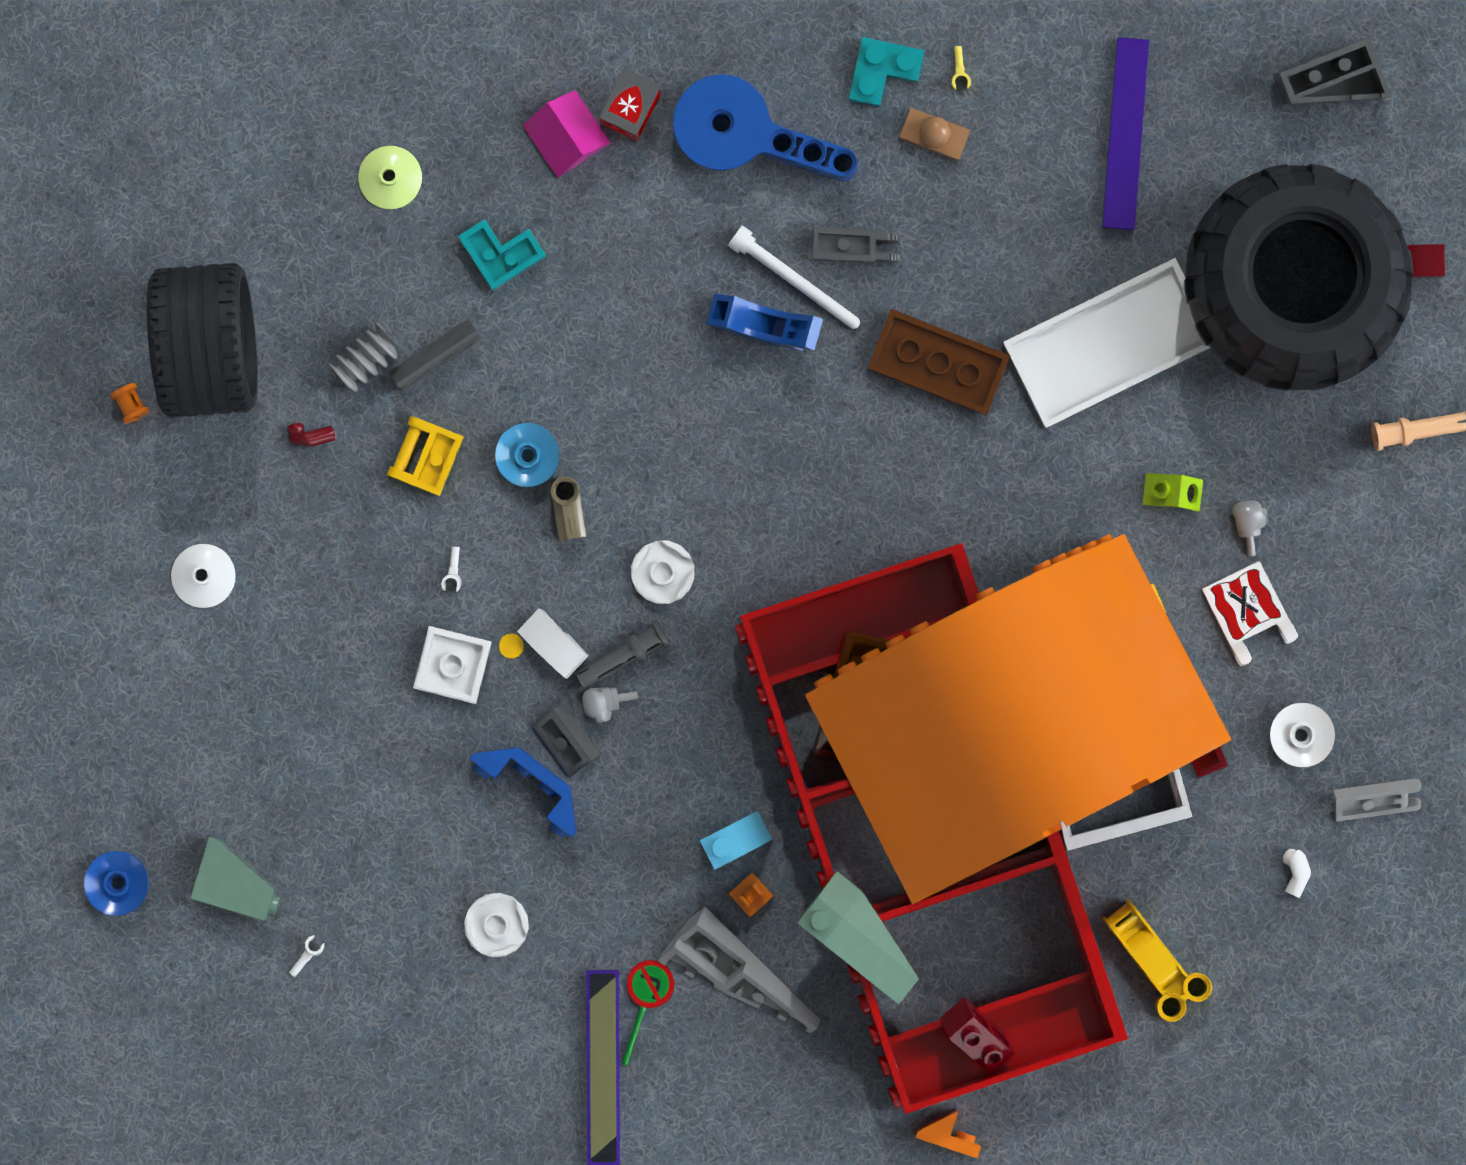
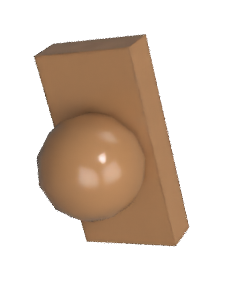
[899,108,970,161]

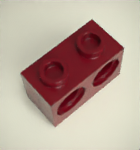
[940,997,1015,1075]

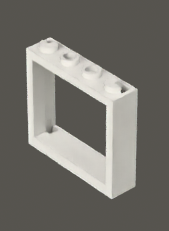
[1060,769,1192,851]

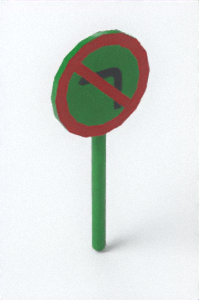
[622,960,675,1066]

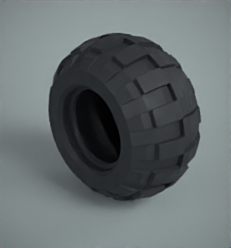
[1184,164,1414,391]

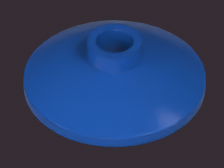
[84,851,149,916]

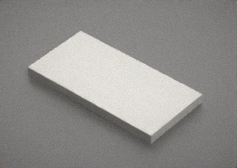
[1003,258,1210,429]

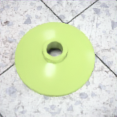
[358,146,422,209]

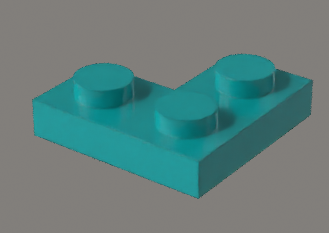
[849,37,925,107]
[458,219,547,291]

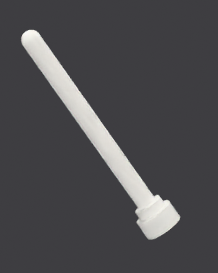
[728,225,860,329]

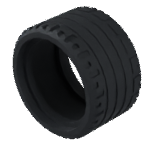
[147,263,258,418]

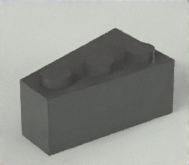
[1273,37,1392,104]

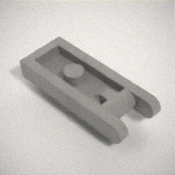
[1334,779,1421,822]

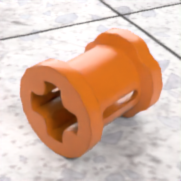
[110,383,150,424]

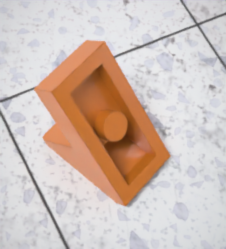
[914,1109,981,1158]

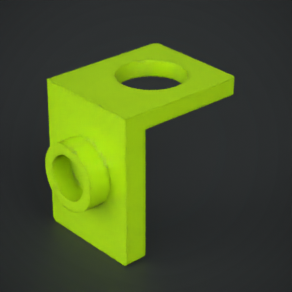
[1143,473,1203,511]

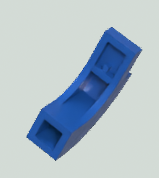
[706,294,823,351]

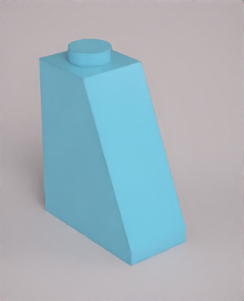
[700,811,772,870]

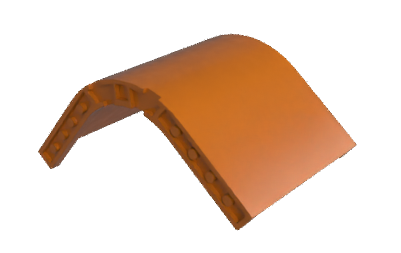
[805,534,1232,905]

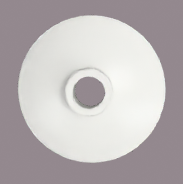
[171,544,235,608]
[1270,703,1335,767]

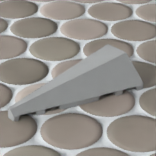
[658,907,820,1033]

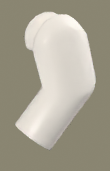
[1283,849,1311,898]

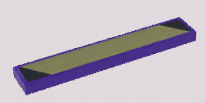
[586,970,620,1165]

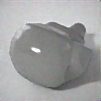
[1232,500,1267,557]
[582,687,638,723]

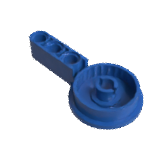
[673,75,858,182]

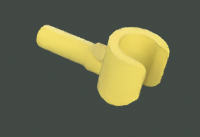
[951,46,971,90]

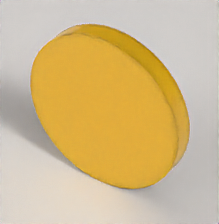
[499,633,524,658]

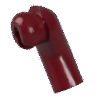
[287,422,335,447]

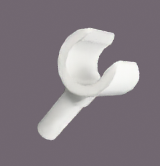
[441,547,462,592]
[289,935,324,977]

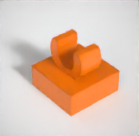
[728,872,773,917]

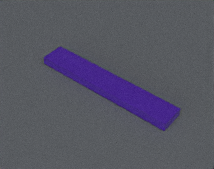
[1102,37,1150,231]

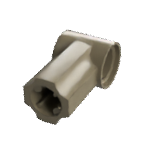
[551,477,587,541]

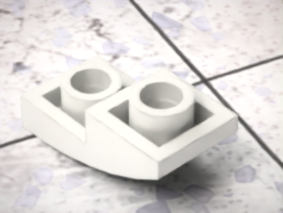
[517,608,589,679]

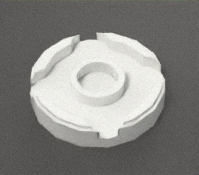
[631,541,694,604]
[464,893,529,957]

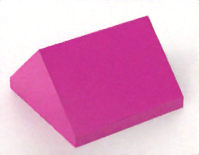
[523,90,611,178]

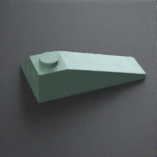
[796,871,919,1005]

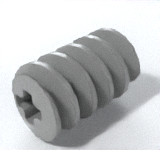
[329,322,398,392]

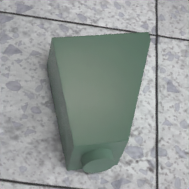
[190,836,280,921]

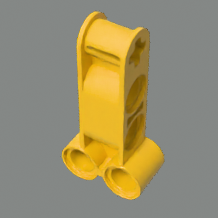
[1102,898,1212,1022]

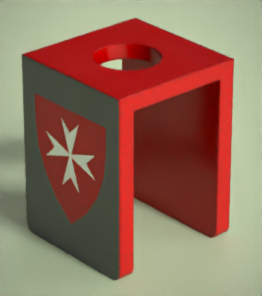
[599,68,661,142]

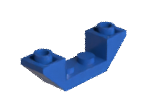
[469,748,577,839]

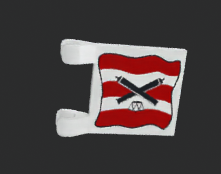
[1202,561,1298,666]

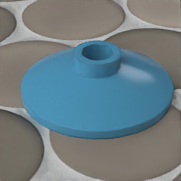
[495,423,560,487]

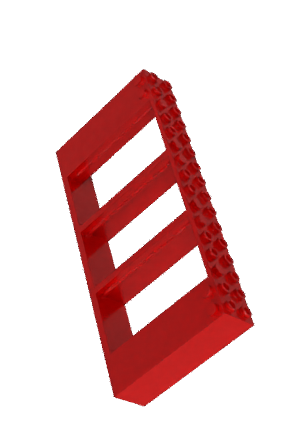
[735,543,1128,1114]

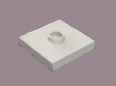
[413,626,492,704]

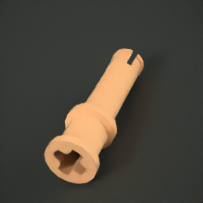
[1371,411,1466,451]

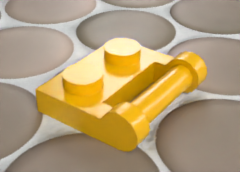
[386,416,464,497]

